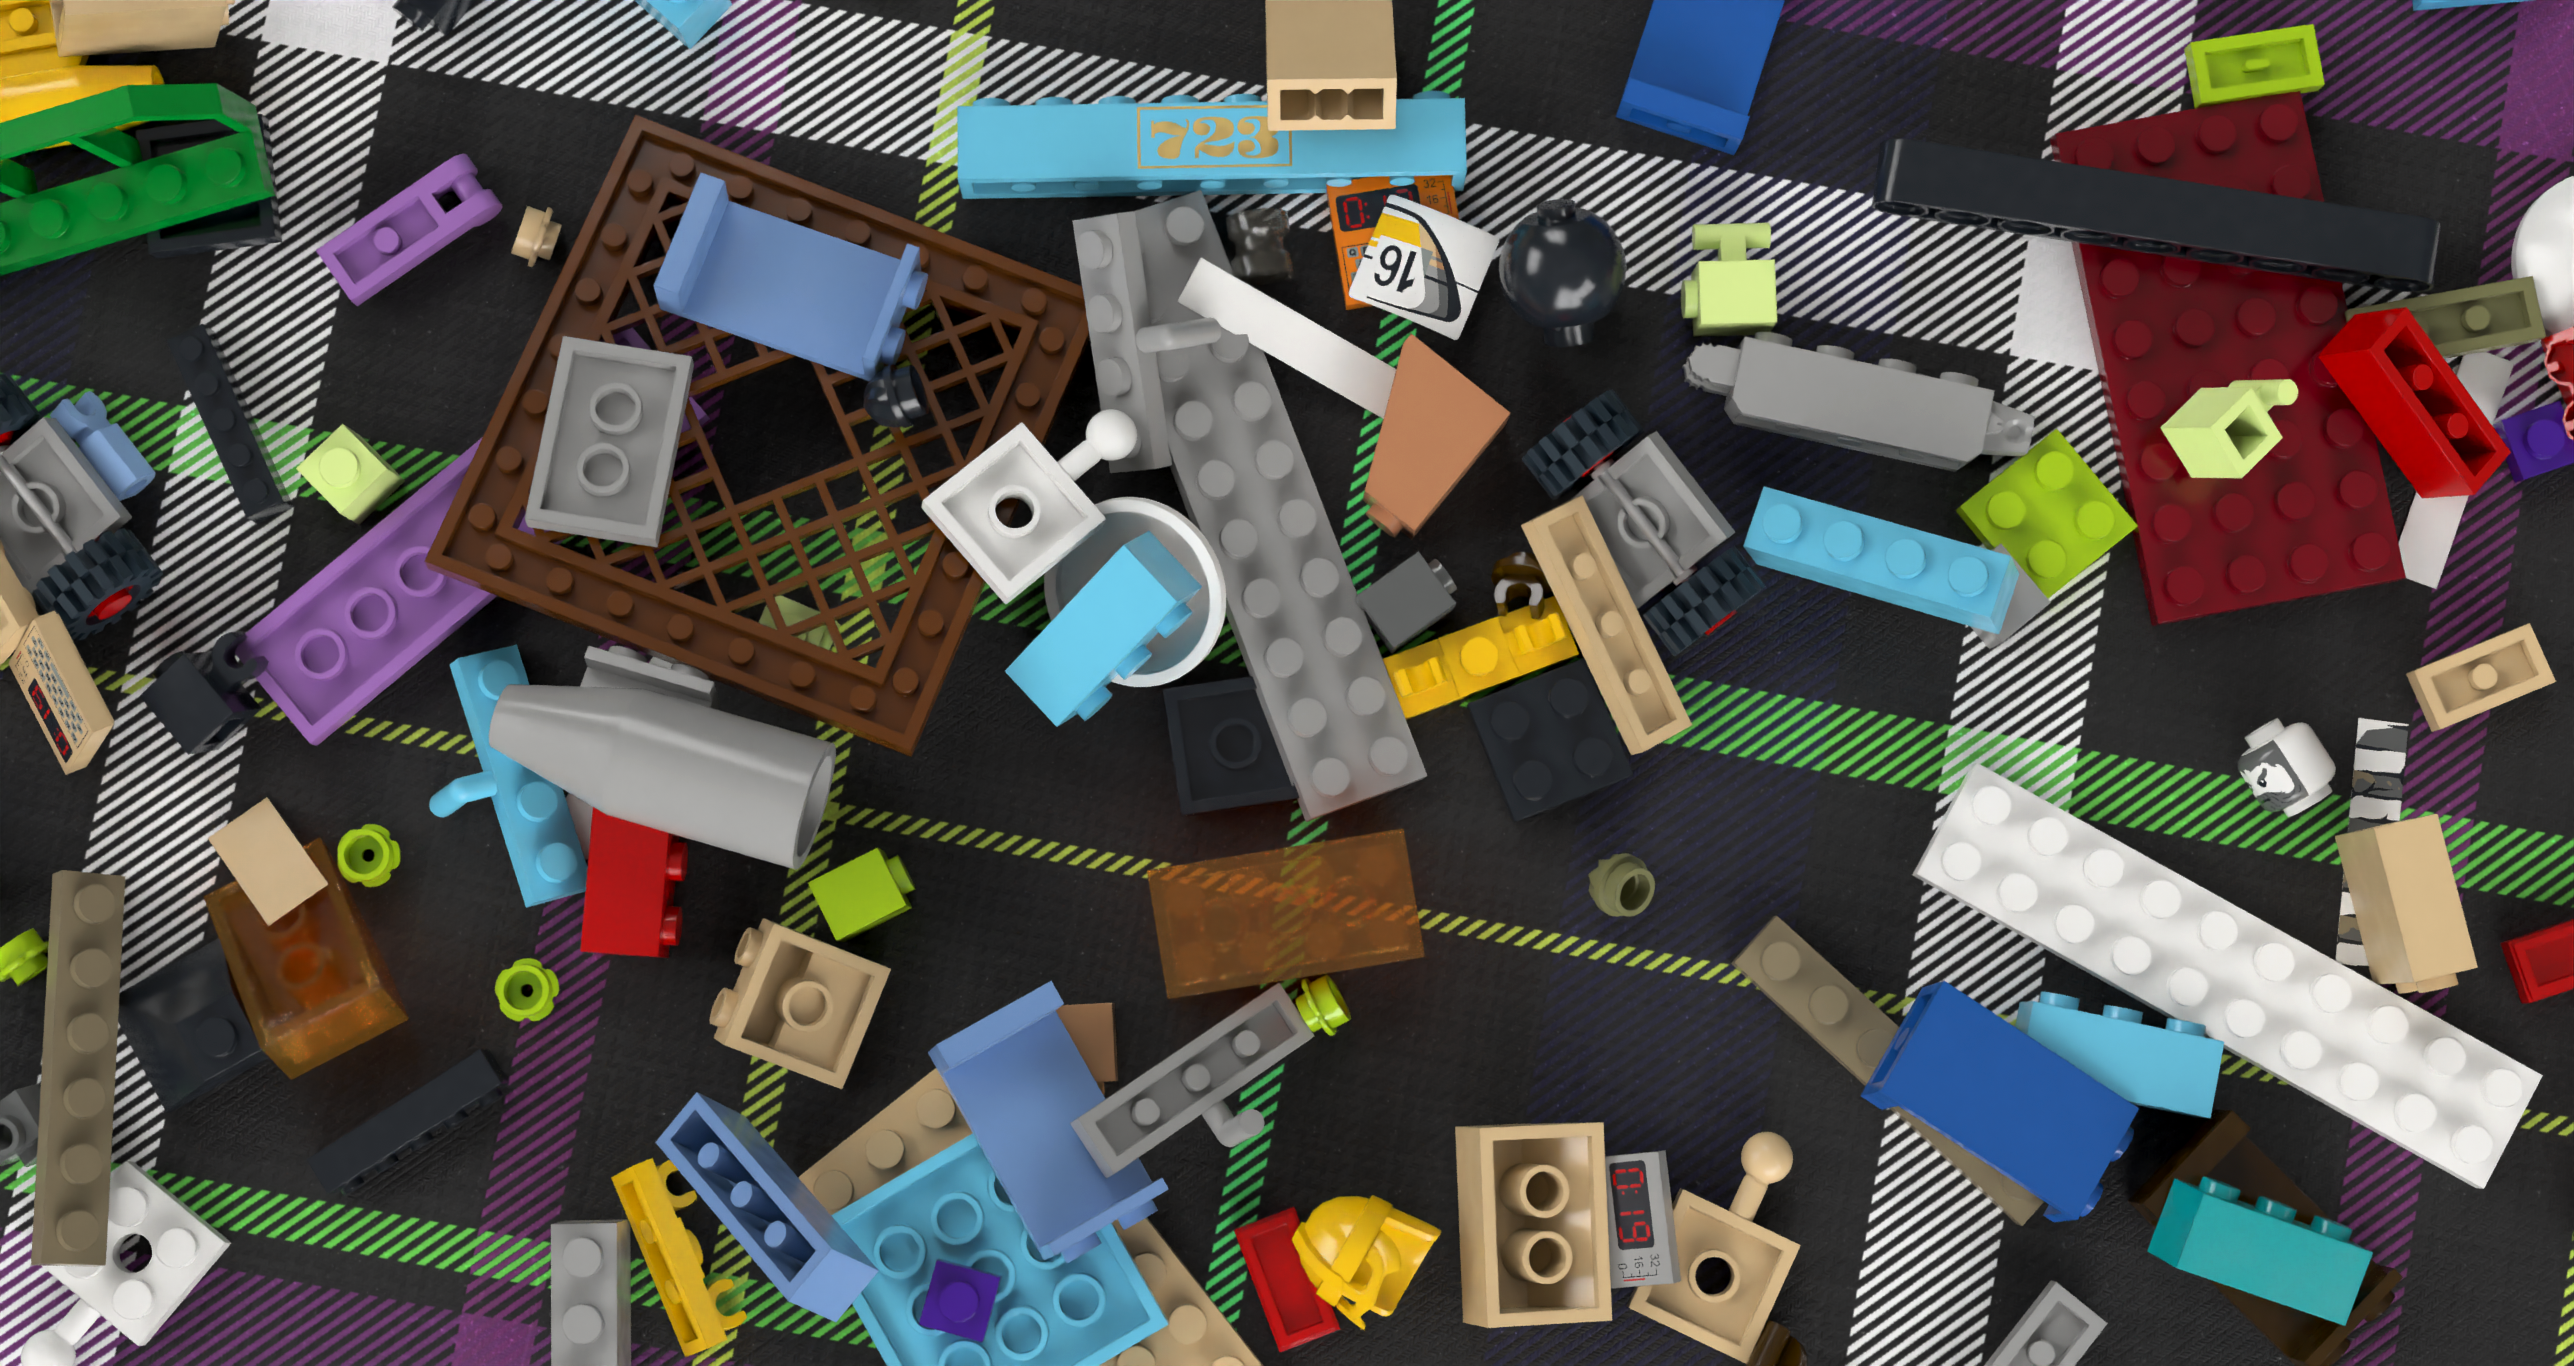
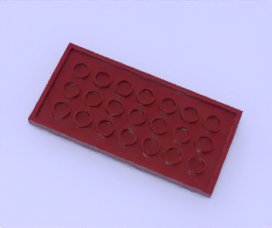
[2050,91,2406,626]

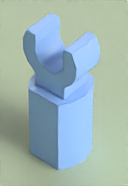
[50,391,155,501]

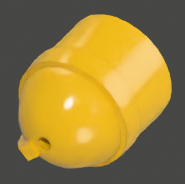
[1291,1195,1441,1330]

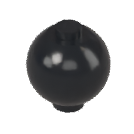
[1499,199,1626,347]

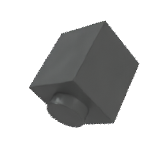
[1355,551,1457,655]

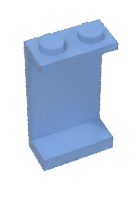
[654,173,928,381]
[928,981,1168,1263]

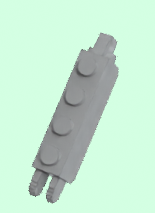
[1682,332,2035,472]

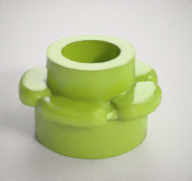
[338,824,401,887]
[0,928,49,986]
[495,958,559,1021]
[1295,974,1351,1036]

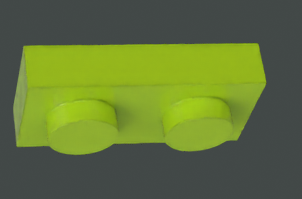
[2184,24,2325,108]

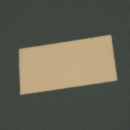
[208,797,328,926]

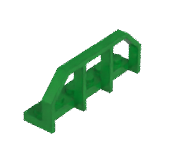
[0,83,275,276]

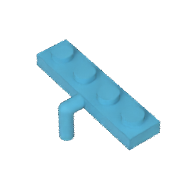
[429,645,588,908]

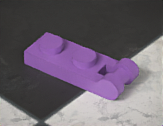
[316,154,502,306]

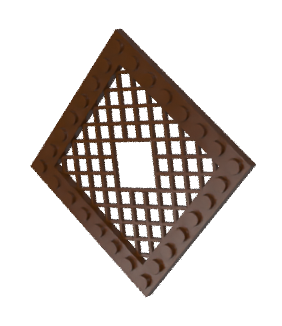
[424,115,1090,757]

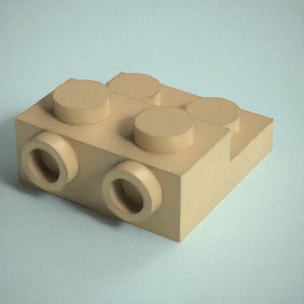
[710,918,891,1089]

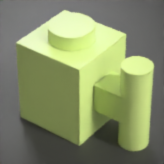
[1681,223,1777,336]
[2160,379,2298,478]

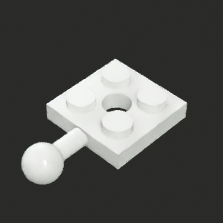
[921,409,1137,605]
[21,1161,231,1366]

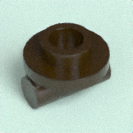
[1746,1321,1807,1366]

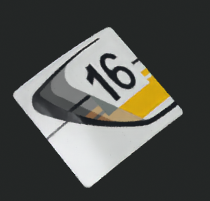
[1348,195,1499,340]

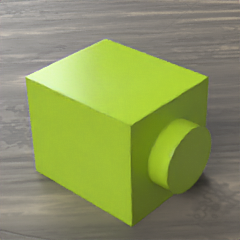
[808,847,915,942]

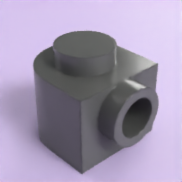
[0,1084,41,1167]

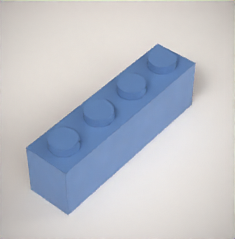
[655,1092,879,1322]

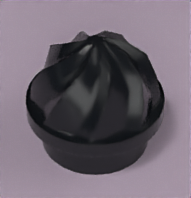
[863,364,929,428]

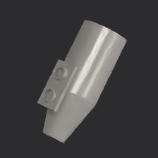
[489,646,836,870]

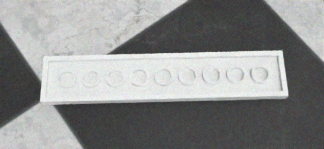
[1912,763,2543,1189]

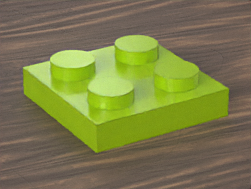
[1955,428,2138,599]

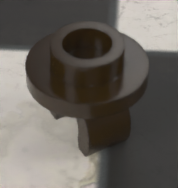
[1491,552,1552,619]

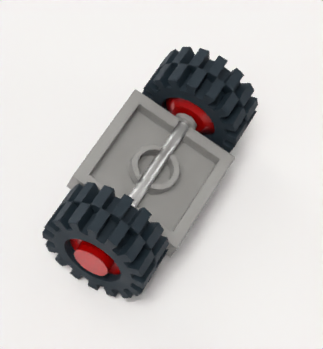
[0,374,163,641]
[1522,389,1766,656]

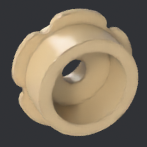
[511,206,562,267]

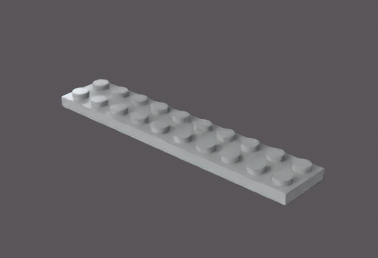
[1135,190,1427,822]

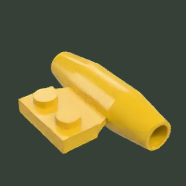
[0,0,164,151]

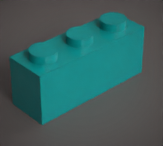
[2147,1176,2373,1326]

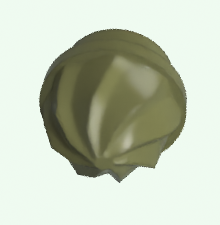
[1589,853,1655,917]

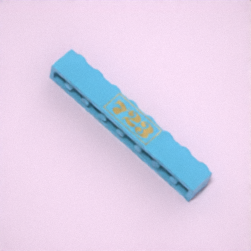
[957,91,1467,199]

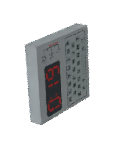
[1605,1150,1681,1288]

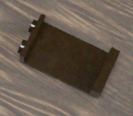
[2128,1109,2403,1366]

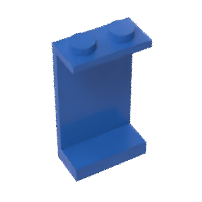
[1616,0,1785,155]
[1860,981,2139,1222]

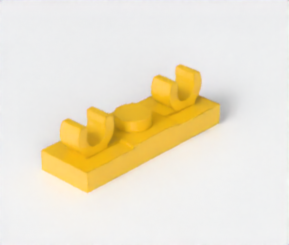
[1383,596,1579,719]
[611,1158,747,1357]

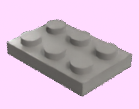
[525,336,694,547]

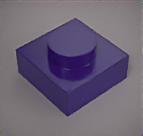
[2493,401,2574,483]
[919,1259,1002,1342]

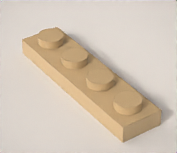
[1521,495,1692,755]

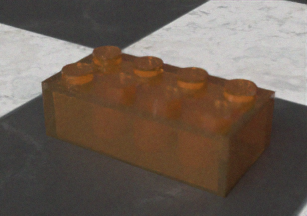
[1147,829,1425,1000]

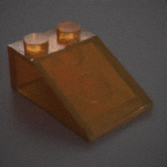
[203,837,409,1080]

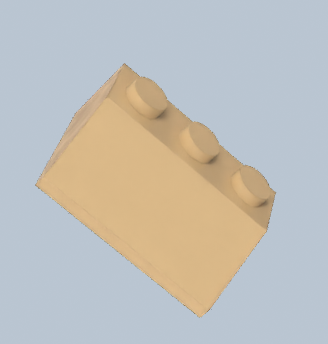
[1455,1122,1612,1328]

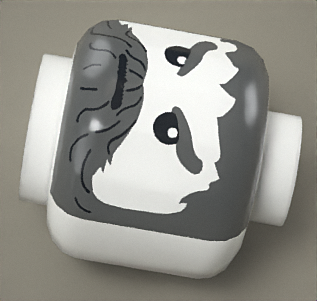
[2237,718,2336,817]

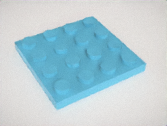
[831,1133,1169,1366]

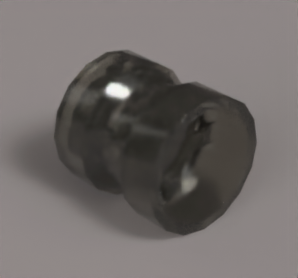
[1226,208,1295,285]

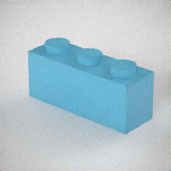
[1005,531,1202,727]
[2015,992,2224,1118]

